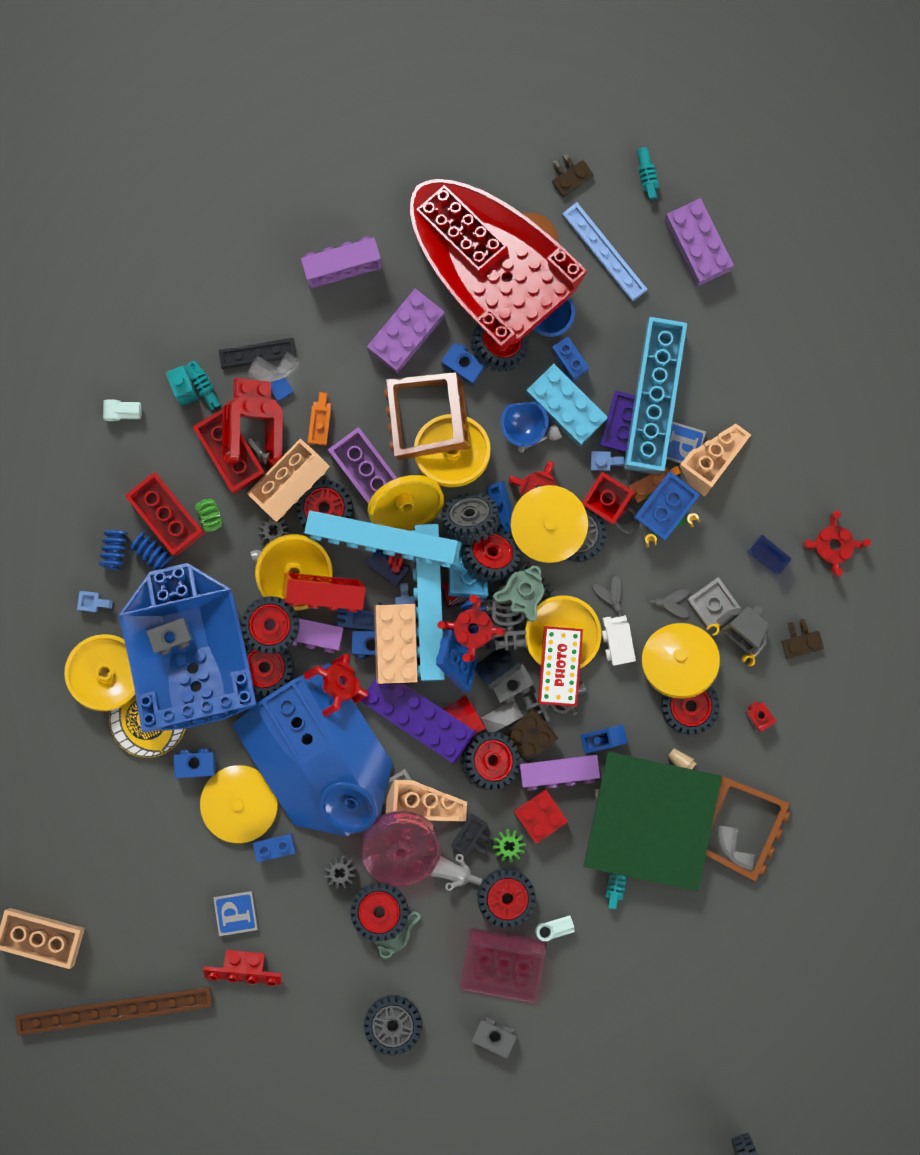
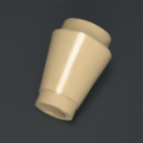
[668,748,697,769]

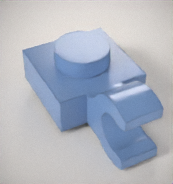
[591,451,624,472]
[395,583,415,605]
[77,591,114,612]

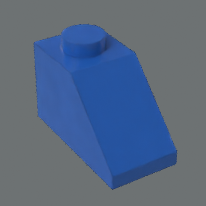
[580,724,628,754]

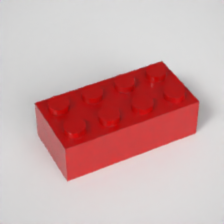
[193,409,266,495]
[125,472,206,557]
[282,572,366,612]

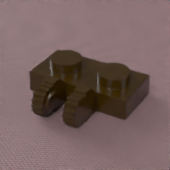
[552,154,594,197]
[781,619,824,659]

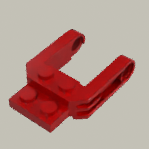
[222,378,283,467]

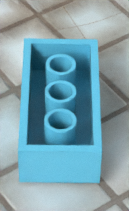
[526,364,608,448]

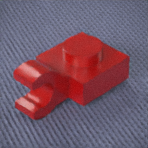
[387,553,404,574]

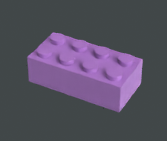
[664,198,734,287]
[301,236,382,289]
[367,288,445,374]
[328,427,397,504]

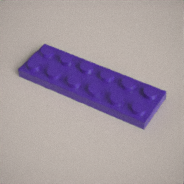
[361,678,476,764]

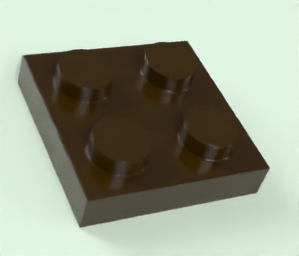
[504,709,559,763]

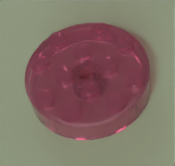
[361,811,441,886]

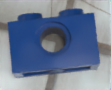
[551,337,589,382]
[441,343,485,386]
[352,631,376,659]
[174,749,216,778]
[253,833,297,862]

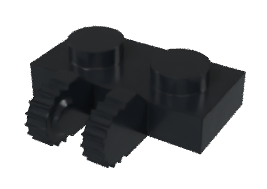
[451,813,495,857]

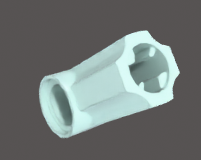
[103,400,142,421]
[535,915,575,942]

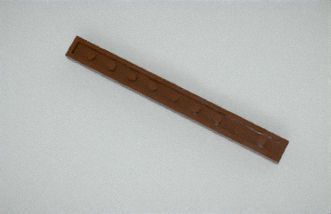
[15,987,213,1035]

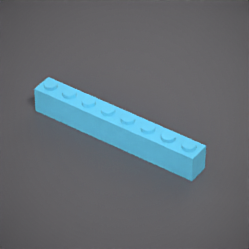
[304,511,461,568]

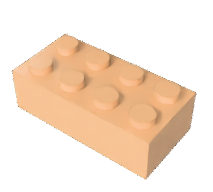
[247,439,330,522]
[374,604,417,684]
[0,908,85,969]

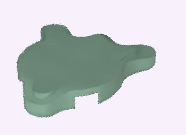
[493,566,545,622]
[374,906,421,959]

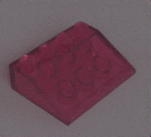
[459,928,547,1003]

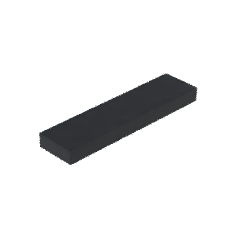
[219,338,297,369]

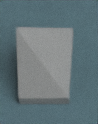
[481,700,523,732]

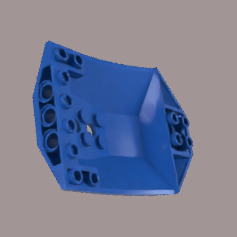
[118,563,257,733]
[232,663,393,837]

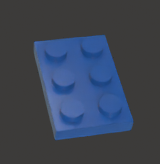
[634,471,700,541]
[436,630,478,692]

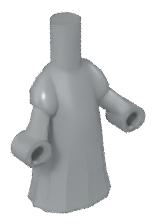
[430,854,482,891]

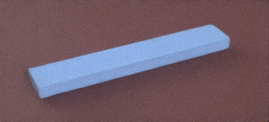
[562,202,647,302]

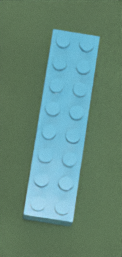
[624,317,687,476]
[411,524,445,682]

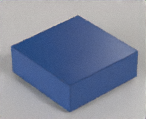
[271,375,294,402]

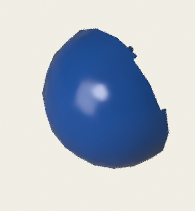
[533,299,576,337]
[500,401,549,447]

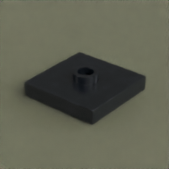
[475,648,522,691]

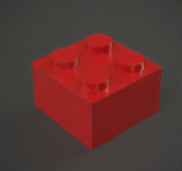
[514,789,568,844]

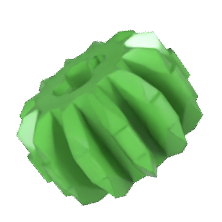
[195,498,222,532]
[493,829,526,863]

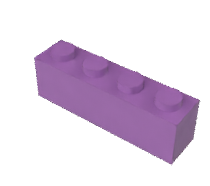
[266,619,344,654]
[520,755,600,791]

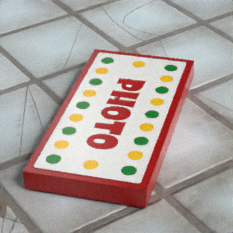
[538,626,583,706]

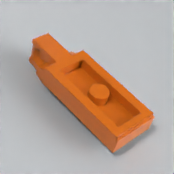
[308,392,331,446]
[628,466,681,503]

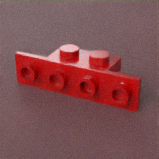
[203,950,282,986]

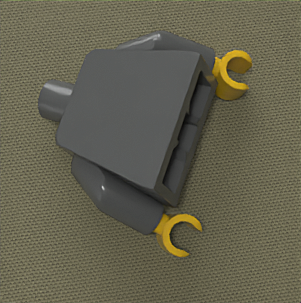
[706,606,768,666]

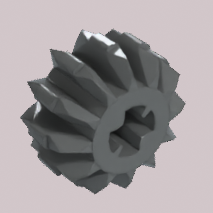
[258,516,290,544]
[324,856,357,889]

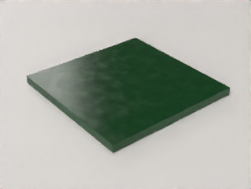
[583,751,722,891]

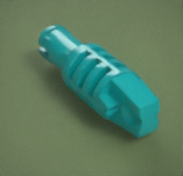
[637,147,660,201]
[185,360,222,411]
[606,873,627,910]

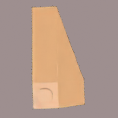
[680,424,751,497]
[386,780,467,821]

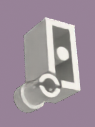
[602,615,636,665]

